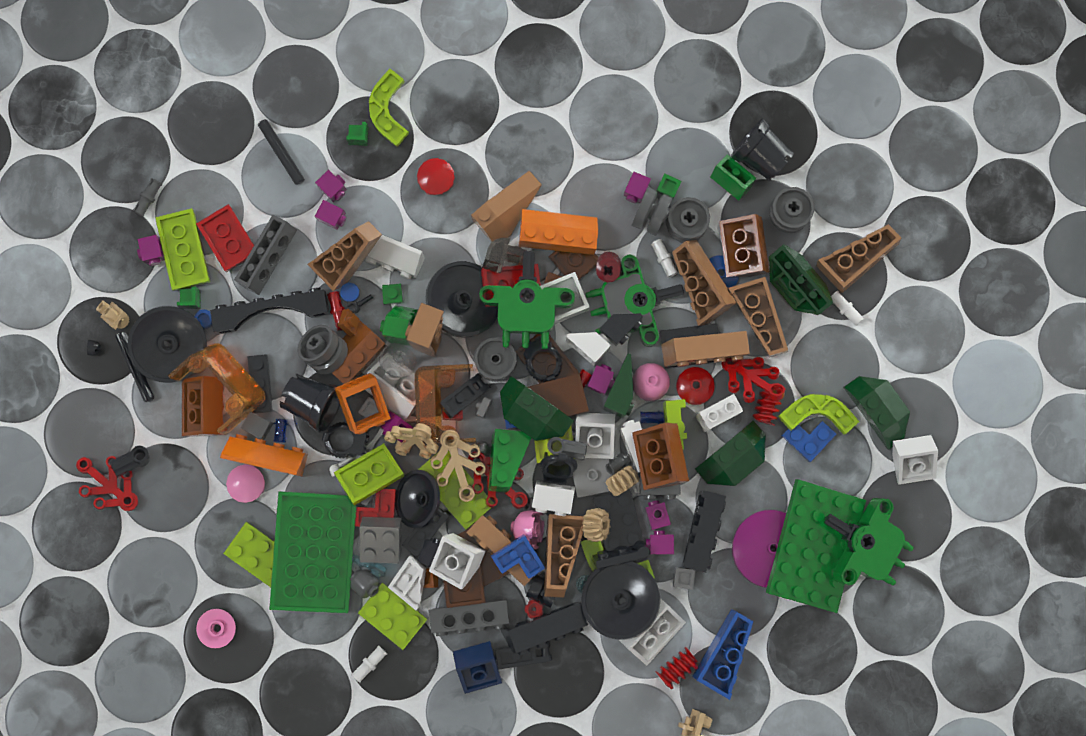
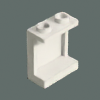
[695,394,743,432]

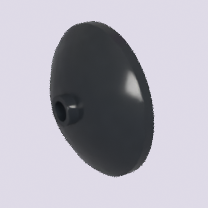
[395,470,440,528]

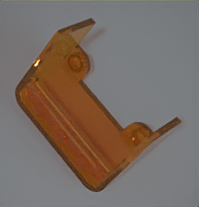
[168,343,265,435]
[415,364,477,445]

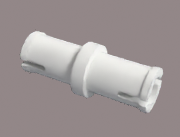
[651,239,678,278]
[831,291,864,326]
[351,645,387,683]

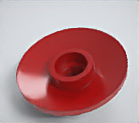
[676,367,715,405]

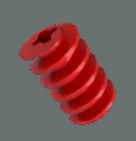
[752,383,786,426]
[655,647,698,689]

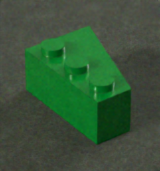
[380,305,418,346]
[488,429,531,492]

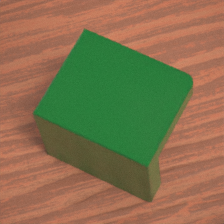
[346,122,369,146]
[177,286,201,309]

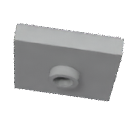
[573,458,612,498]

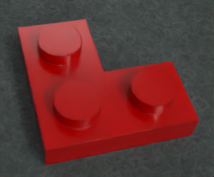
[355,489,396,527]

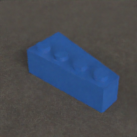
[692,609,753,700]

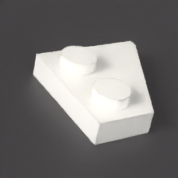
[388,556,426,610]

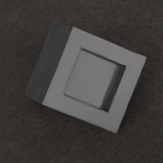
[241,412,273,440]

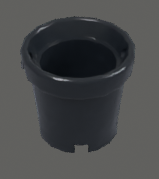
[731,118,794,182]
[280,374,340,433]

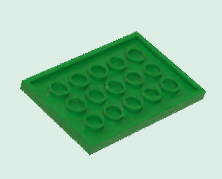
[766,479,866,613]
[269,491,356,613]

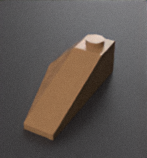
[471,171,542,248]

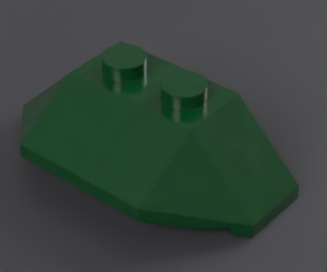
[769,244,833,315]
[500,376,574,441]
[843,376,910,450]
[695,420,766,486]

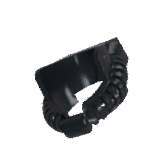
[523,336,563,382]
[322,422,369,459]
[540,452,577,485]

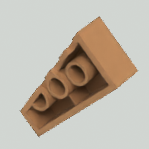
[728,277,788,358]

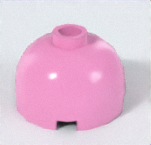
[632,363,670,401]
[510,510,545,549]

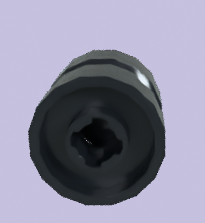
[526,574,555,608]

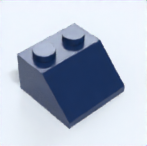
[453,641,502,694]

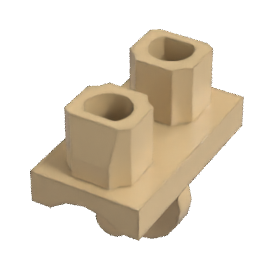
[96,301,129,330]
[678,709,712,736]

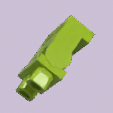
[663,399,687,450]

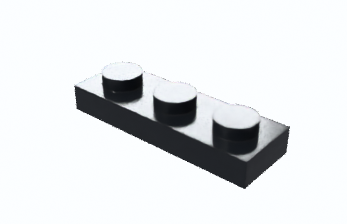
[247,354,273,414]

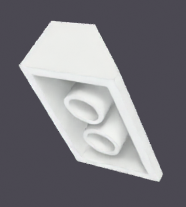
[365,235,425,279]
[522,272,590,324]
[365,353,433,421]
[619,598,686,666]

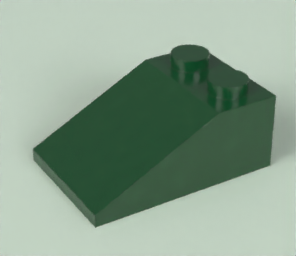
[603,353,635,419]

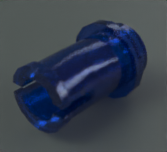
[640,410,664,425]
[273,419,289,443]

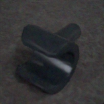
[347,294,373,313]

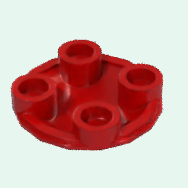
[417,158,455,195]

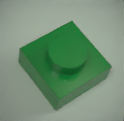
[657,173,682,199]
[382,283,403,305]

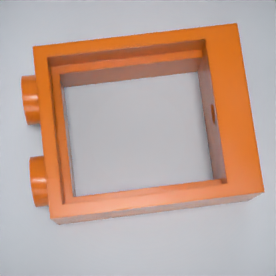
[335,373,391,434]

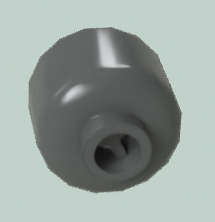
[350,569,379,598]

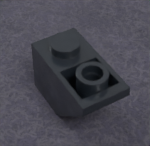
[599,313,643,346]

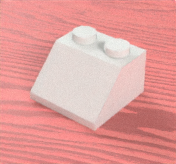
[566,332,611,366]
[575,413,615,459]
[892,435,938,485]
[532,480,575,516]
[429,533,485,589]

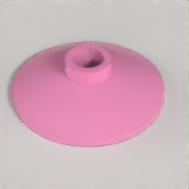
[196,609,236,648]

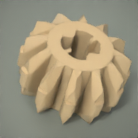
[605,466,640,496]
[582,508,611,542]

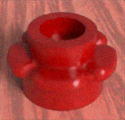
[525,600,544,619]

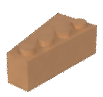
[307,221,382,291]
[816,224,902,293]
[672,240,737,326]
[405,303,444,357]
[661,331,750,367]
[544,514,584,598]
[466,515,532,586]

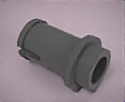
[605,453,630,475]

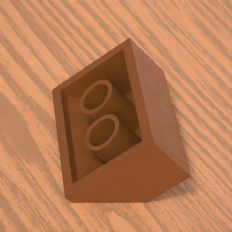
[719,214,770,278]
[332,321,387,384]
[182,376,224,437]
[632,423,689,490]

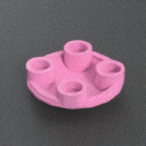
[226,464,265,503]

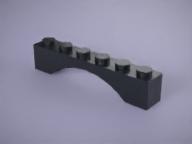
[210,287,330,335]

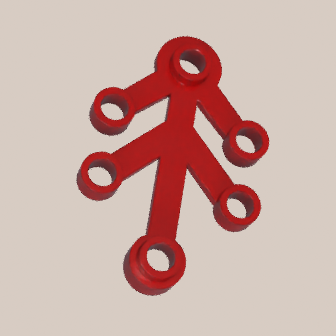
[722,357,785,403]
[468,451,528,509]
[76,456,138,511]

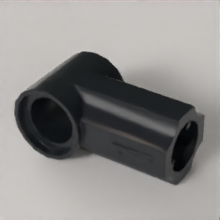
[109,446,150,478]

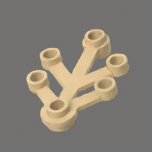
[384,423,439,459]
[430,430,486,502]

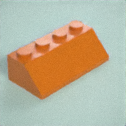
[518,209,598,255]
[220,434,308,477]

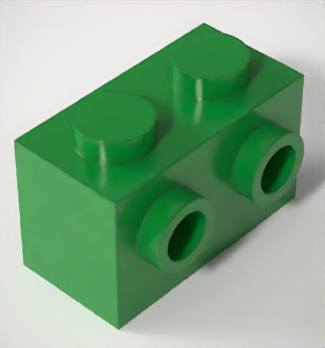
[710,154,756,201]

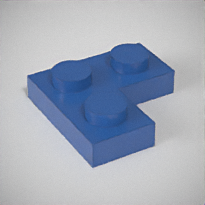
[781,421,836,462]
[491,534,545,579]

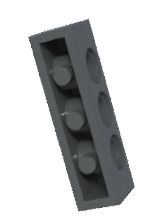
[234,215,297,295]
[428,599,510,636]

